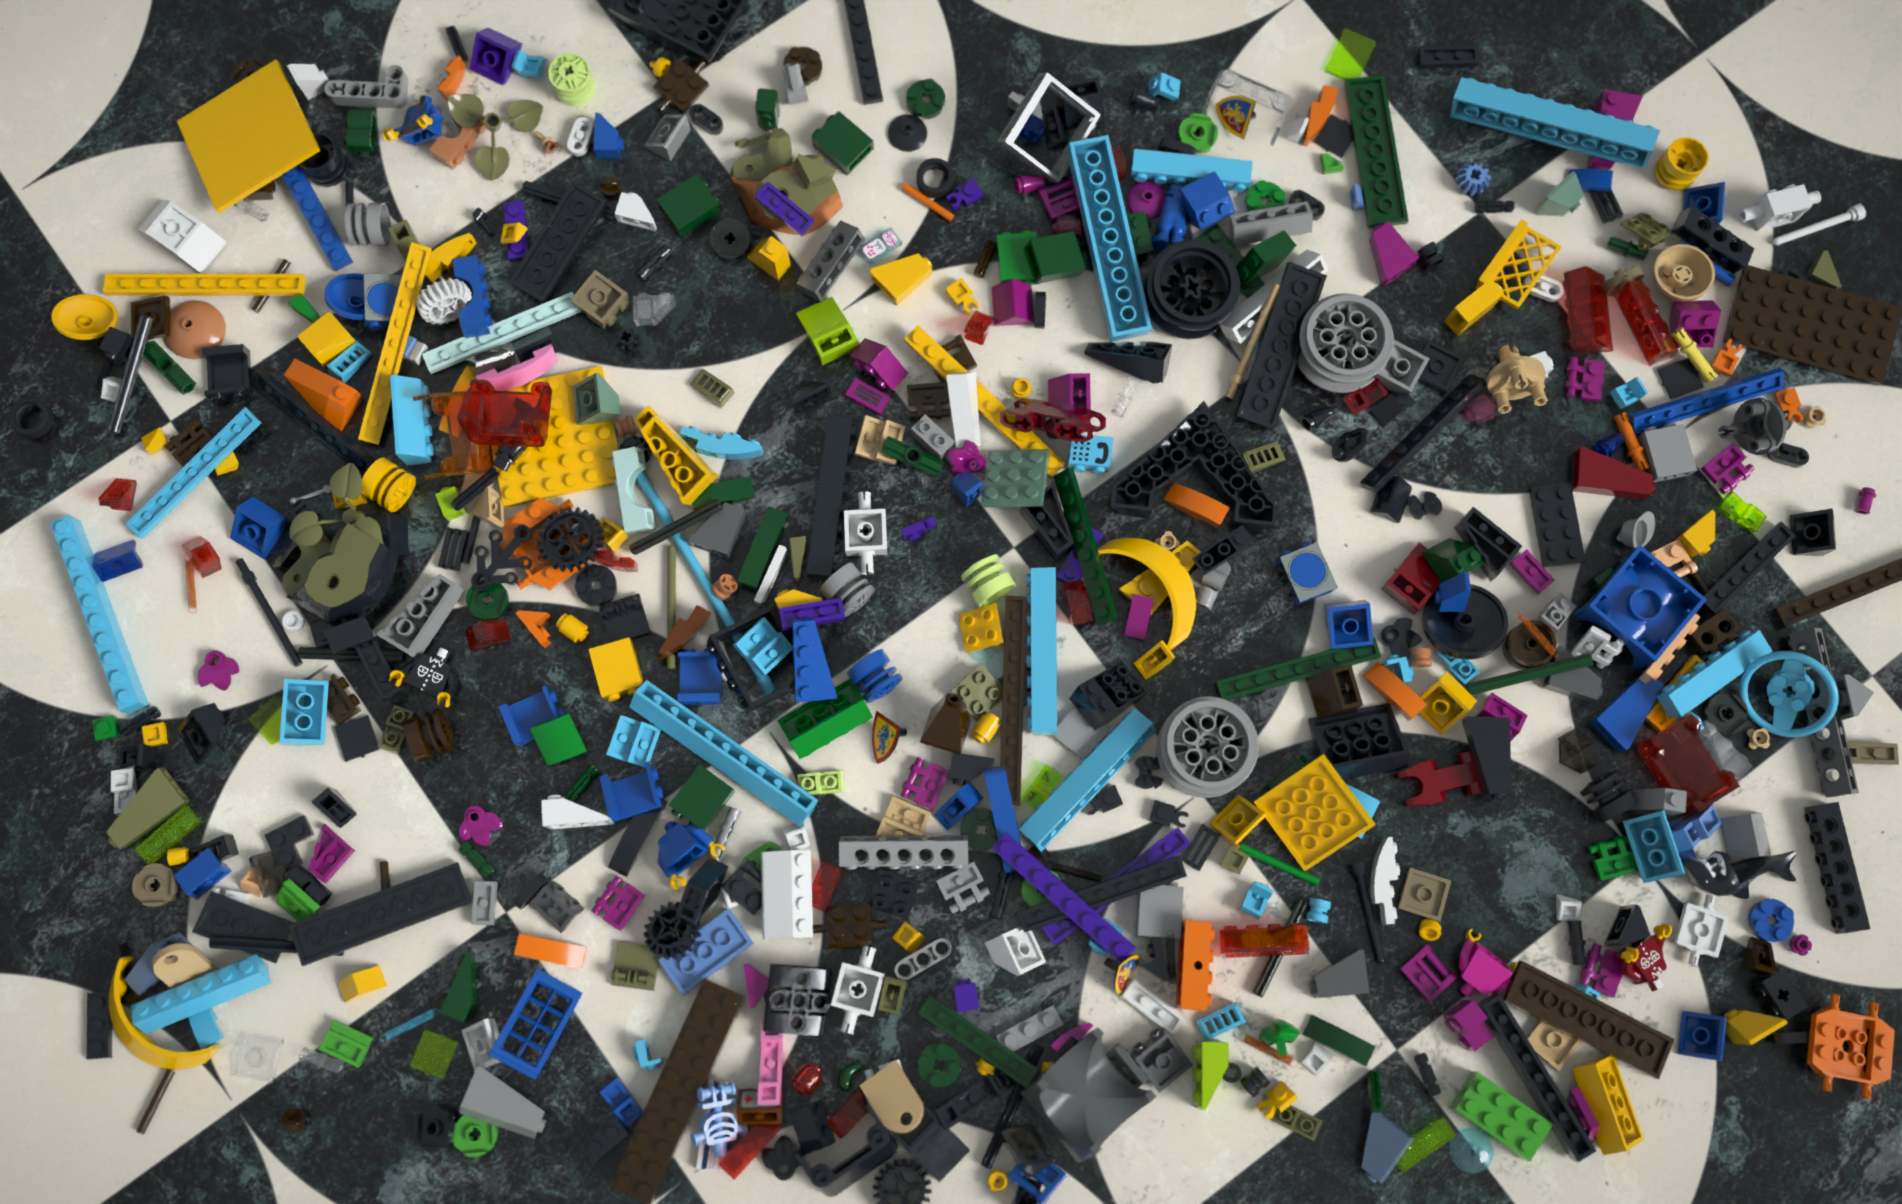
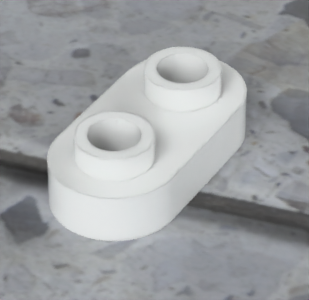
[567,117,594,156]
[1523,274,1564,302]

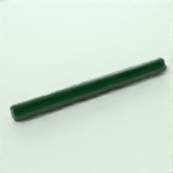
[1466,653,1593,695]

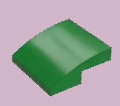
[530,712,587,765]

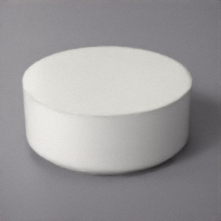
[282,610,305,632]

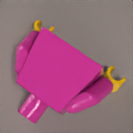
[1459,928,1518,998]

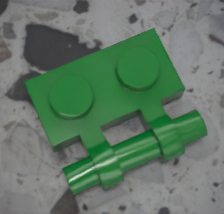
[1588,836,1639,881]

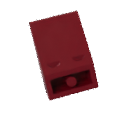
[1381,542,1441,615]

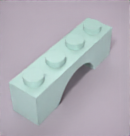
[612,447,655,534]

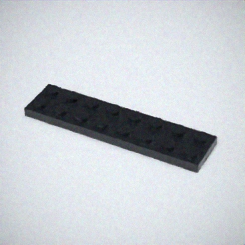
[1235,262,1327,430]
[288,862,473,967]

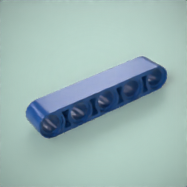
[984,766,1021,873]

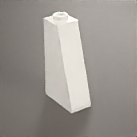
[946,372,981,449]

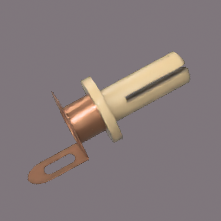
[533,131,564,154]

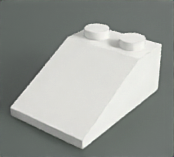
[542,795,615,830]

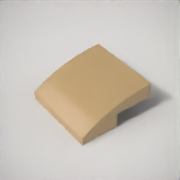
[853,415,906,465]
[876,795,932,836]

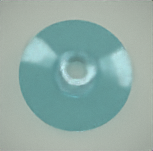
[1449,1128,1494,1173]

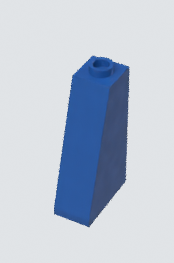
[1590,672,1664,753]

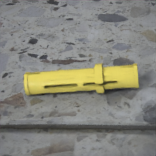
[1671,327,1717,383]

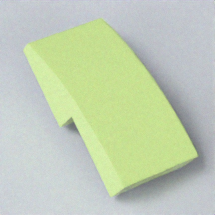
[797,770,844,795]

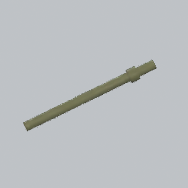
[667,546,677,669]

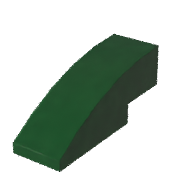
[692,478,756,511]
[1303,1015,1376,1066]

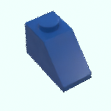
[594,113,624,158]
[951,471,983,507]
[1434,572,1471,612]
[934,782,983,831]

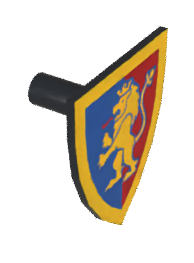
[1215,95,1256,139]
[1104,954,1142,996]

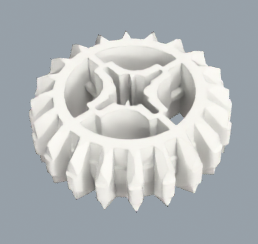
[416,278,472,325]

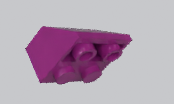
[1669,300,1721,348]
[1048,373,1091,411]

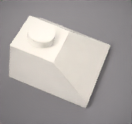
[985,926,1046,976]

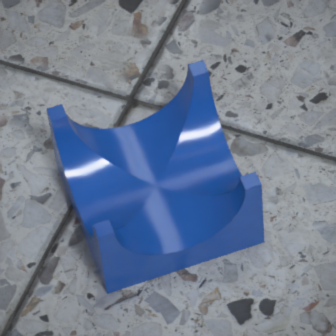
[1573,545,1707,670]

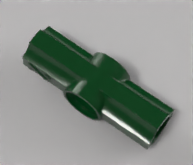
[143,340,196,395]
[880,436,944,478]

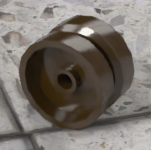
[1502,620,1557,670]

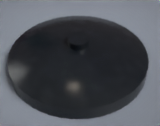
[1422,584,1508,660]

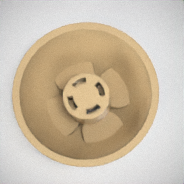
[1653,244,1715,302]

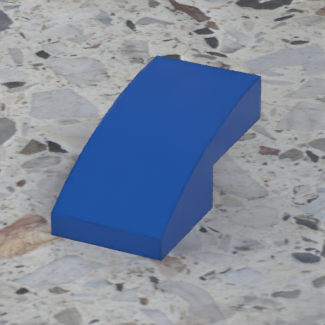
[1568,169,1613,192]
[599,1076,644,1127]

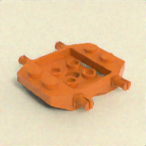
[500,498,588,591]
[1807,994,1895,1100]

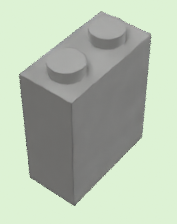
[1637,423,1697,482]
[1136,882,1184,939]

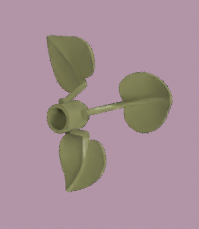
[448,94,543,181]
[289,463,384,546]

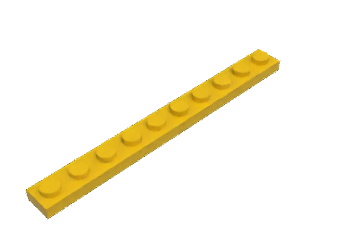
[358,242,432,445]
[103,274,306,296]
[904,325,1065,479]

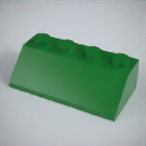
[777,679,873,759]

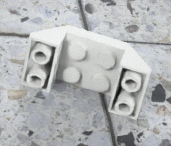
[137,199,226,274]

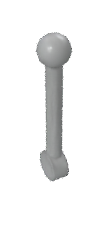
[289,485,331,505]

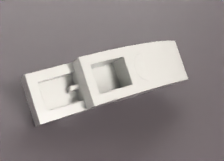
[1369,837,1400,925]

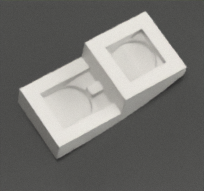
[111,768,138,816]

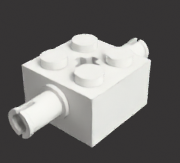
[1739,184,1821,231]
[844,492,888,575]
[831,946,885,1034]

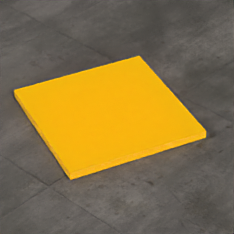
[177,59,321,213]

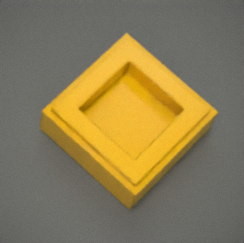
[141,722,168,747]

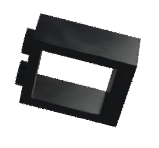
[676,857,729,925]

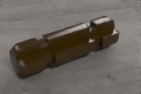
[974,240,997,278]

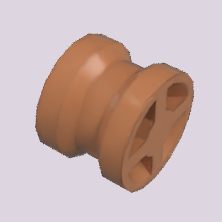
[615,414,636,438]
[711,574,738,600]
[1410,648,1432,668]

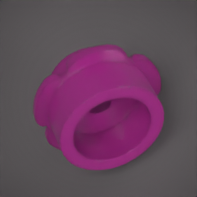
[1789,934,1812,956]

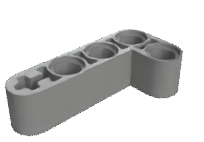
[324,65,409,108]

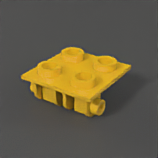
[958,603,1003,653]

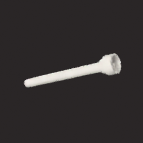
[1773,204,1866,245]

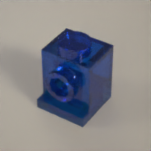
[1019,115,1045,142]

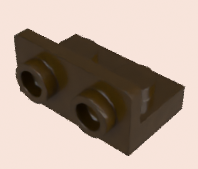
[327,674,361,725]

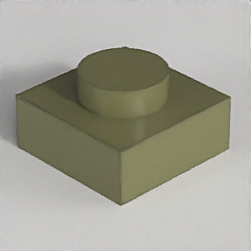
[1220,845,1249,875]

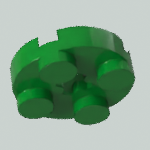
[1245,180,1285,211]

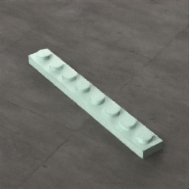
[422,291,582,374]

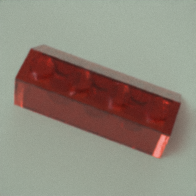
[1563,266,1613,353]
[1614,280,1679,366]
[1220,922,1310,958]

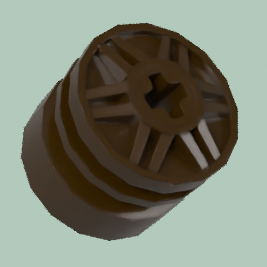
[403,708,455,762]

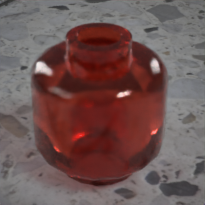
[791,1063,823,1097]

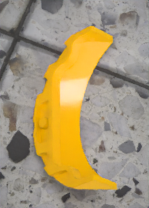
[1098,538,1196,650]
[108,956,221,1070]

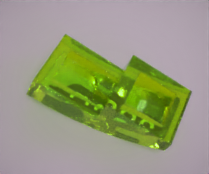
[1718,491,1767,532]
[1021,763,1063,810]

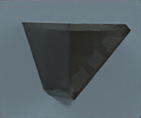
[1558,728,1599,774]

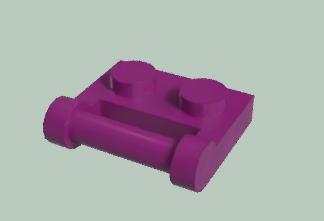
[1037,176,1080,222]
[1399,944,1457,1002]

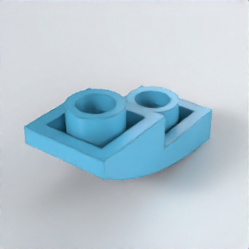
[1436,650,1480,687]

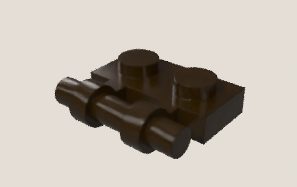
[907,382,950,421]
[165,419,214,467]

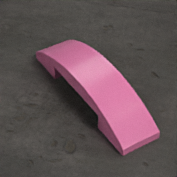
[475,344,557,393]
[757,1019,783,1105]

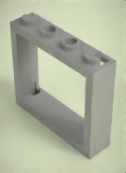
[998,73,1100,183]

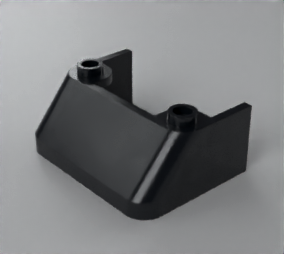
[792,1095,898,1197]

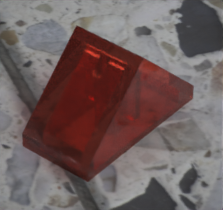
[465,619,511,650]

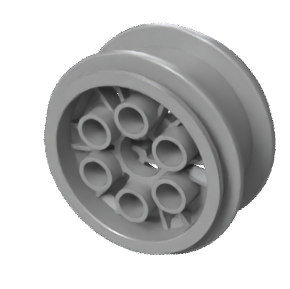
[1297,293,1394,393]
[1156,697,1259,798]

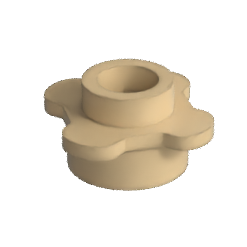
[1802,406,1826,428]
[1155,531,1180,552]
[1747,728,1770,749]

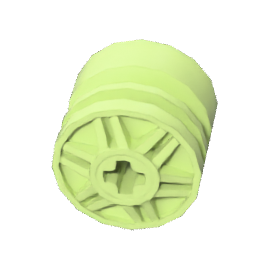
[548,53,596,107]
[961,554,1016,607]

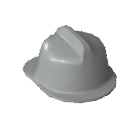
[1617,511,1655,548]

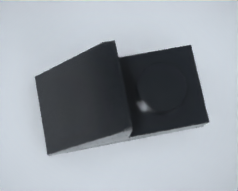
[1371,392,1416,428]
[1138,938,1170,982]

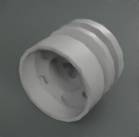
[345,203,391,246]
[819,563,875,617]

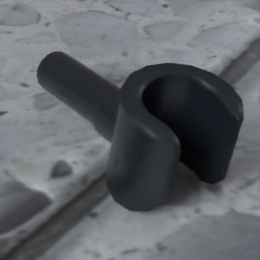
[472,208,493,235]

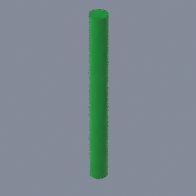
[1239,843,1320,886]

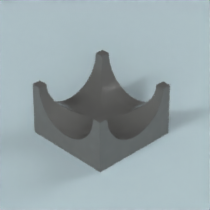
[1021,1027,1157,1163]

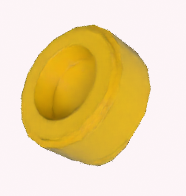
[649,57,671,78]
[1419,919,1441,941]

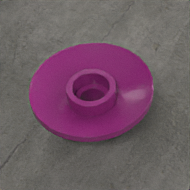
[1127,181,1166,219]

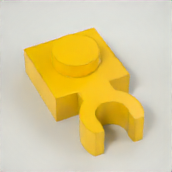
[945,278,979,315]
[1257,1081,1298,1120]

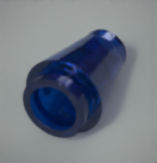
[1594,432,1625,457]

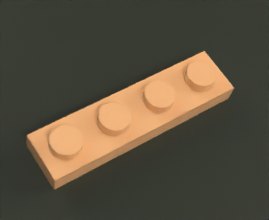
[1639,613,1700,684]

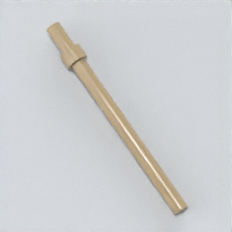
[1226,283,1281,399]

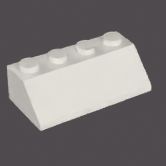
[761,850,813,939]

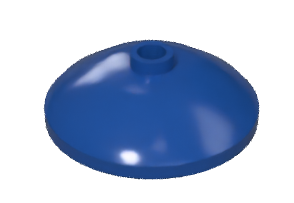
[324,273,365,320]

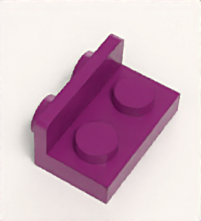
[1476,692,1528,742]

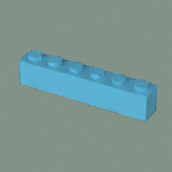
[1130,149,1252,192]
[1657,629,1772,718]
[131,954,271,1034]

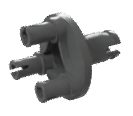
[1718,397,1792,455]

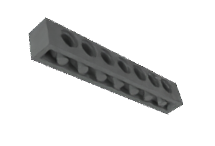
[1788,628,1859,798]

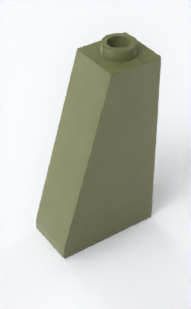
[106,767,190,849]

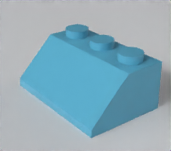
[279,679,329,746]
[1623,811,1685,884]

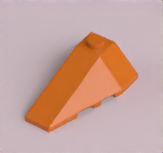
[284,359,364,431]

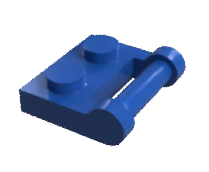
[1007,1146,1066,1204]

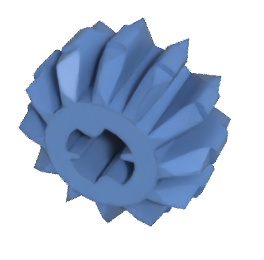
[1455,161,1491,196]

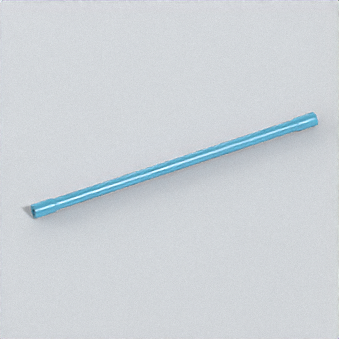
[636,470,777,695]

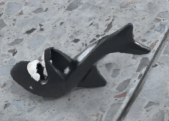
[1682,851,1796,899]

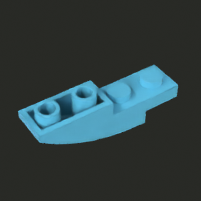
[680,426,764,460]

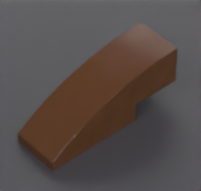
[657,605,711,660]

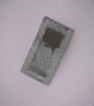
[249,851,285,898]

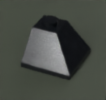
[177,703,225,765]

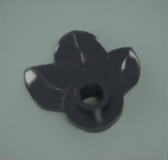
[1381,618,1422,659]
[762,1135,805,1181]

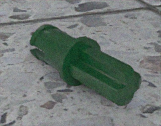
[1607,237,1649,261]

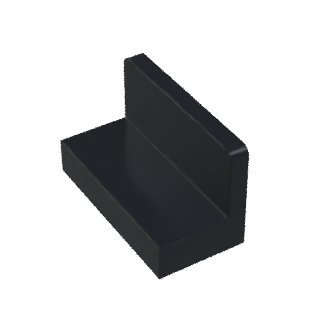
[512,326,560,363]
[1370,476,1412,523]

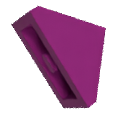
[744,964,768,1008]

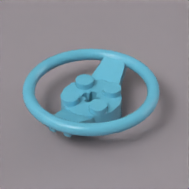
[1739,651,1839,737]

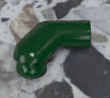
[837,1060,863,1092]

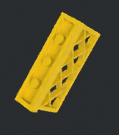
[1475,219,1562,310]

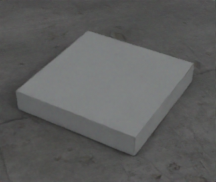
[1051,706,1110,760]

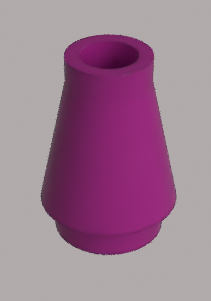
[1014,175,1045,195]

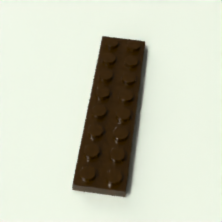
[1503,961,1675,1079]

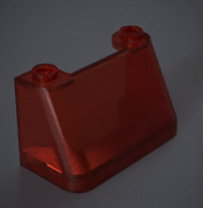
[457,380,552,447]
[1637,713,1740,816]

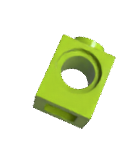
[435,486,468,521]

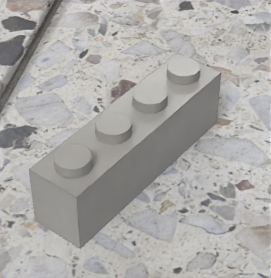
[1229,201,1313,246]

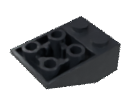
[1069,661,1148,730]
[893,1102,970,1182]

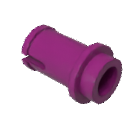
[1855,487,1876,515]

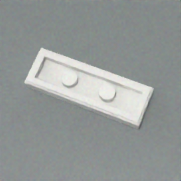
[754,545,788,607]
[1121,979,1185,1036]

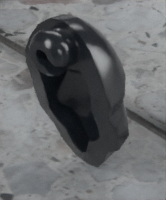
[1332,428,1367,463]

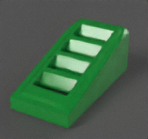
[288,294,320,323]

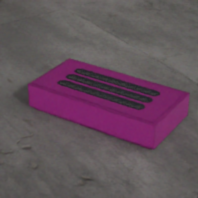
[845,378,891,416]

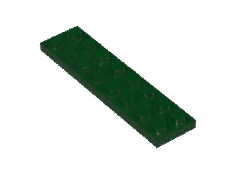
[1344,75,1409,228]

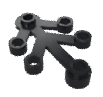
[471,524,533,591]

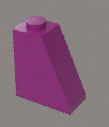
[1369,221,1419,287]

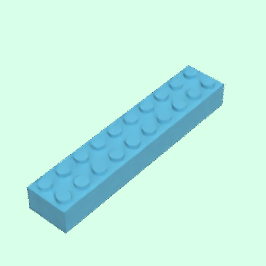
[1450,77,1660,170]
[1066,135,1152,342]

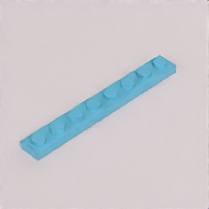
[126,407,262,539]

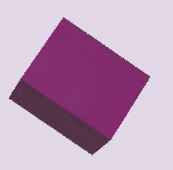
[991,279,1034,326]

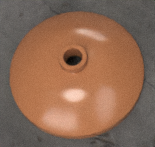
[164,301,226,359]

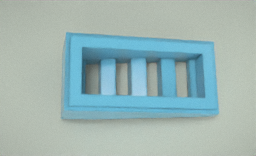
[327,341,372,383]
[1196,1002,1246,1041]

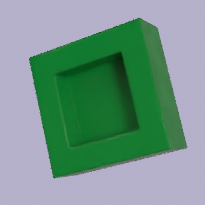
[92,715,120,742]

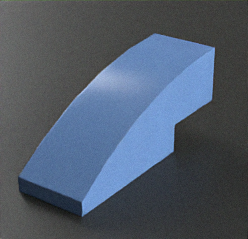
[1671,804,1722,853]

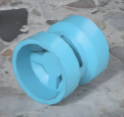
[1306,898,1331,924]

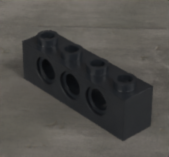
[1671,206,1755,274]

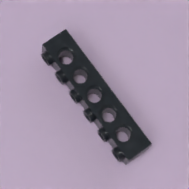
[1804,802,1871,934]

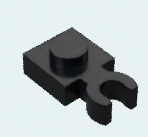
[1088,785,1123,815]
[1149,800,1189,828]

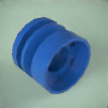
[847,649,903,703]

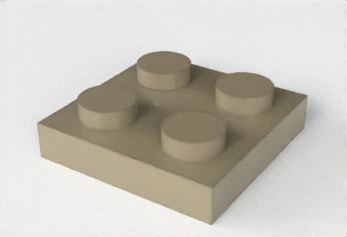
[1397,867,1451,922]

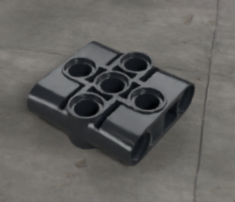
[762,964,831,1036]

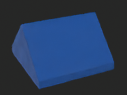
[1683,182,1726,224]
[1678,1011,1727,1061]

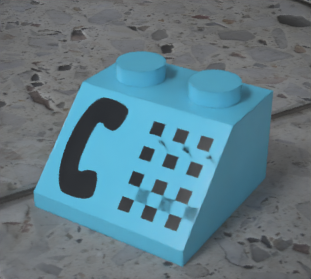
[1068,434,1113,474]

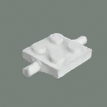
[1673,894,1729,967]

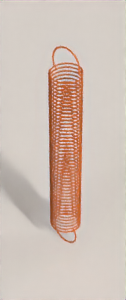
[184,554,197,613]
[1516,610,1558,658]
[1239,1033,1298,1067]

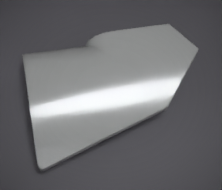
[1190,562,1231,611]

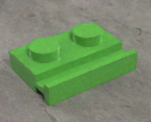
[275,879,320,921]
[318,1020,374,1068]

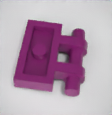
[1565,357,1604,402]
[1701,443,1755,494]
[900,757,950,810]
[591,875,646,931]
[1579,943,1622,998]

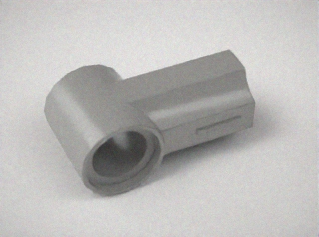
[782,62,808,105]

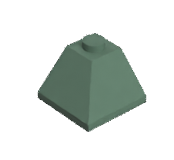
[1533,171,1584,216]
[572,373,621,425]

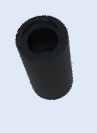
[285,864,332,907]

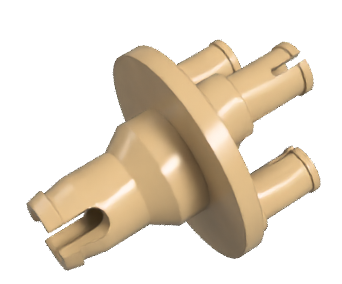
[1487,345,1548,414]

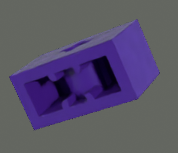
[953,979,979,1012]

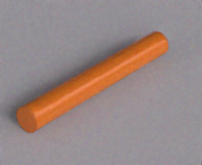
[901,183,954,221]

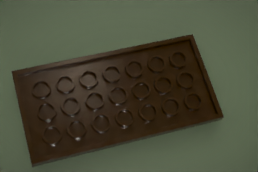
[1722,265,1902,385]

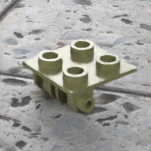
[1620,212,1673,251]
[951,663,1002,722]
[610,942,659,991]

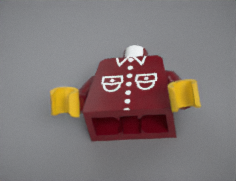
[1613,923,1672,991]

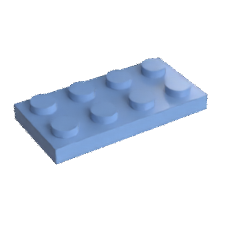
[658,908,754,996]

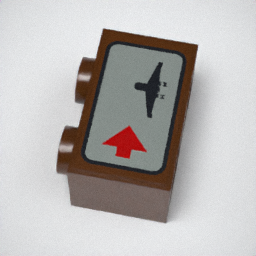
[737,1088,783,1125]

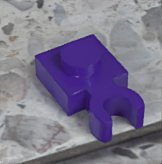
[946,178,983,210]
[901,516,936,542]

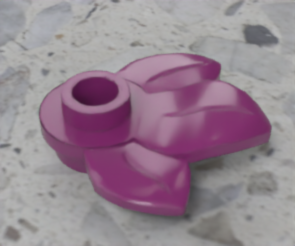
[947,440,986,475]
[198,651,240,691]
[459,805,503,846]

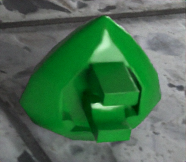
[1258,1019,1300,1056]

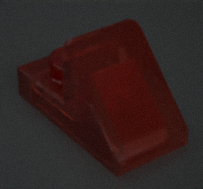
[964,311,994,345]
[98,478,137,511]

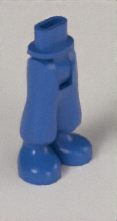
[1151,184,1186,251]

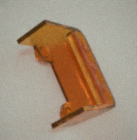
[413,391,494,480]

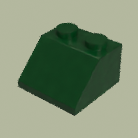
[1422,538,1485,583]

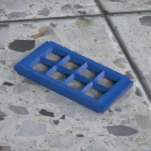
[488,968,583,1080]

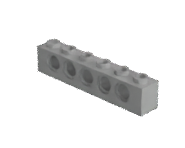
[839,835,969,870]

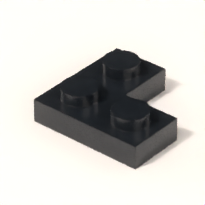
[264,815,315,873]

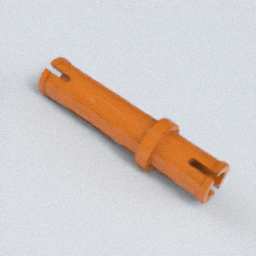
[1614,412,1650,471]

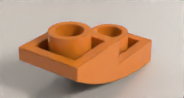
[438,55,466,101]

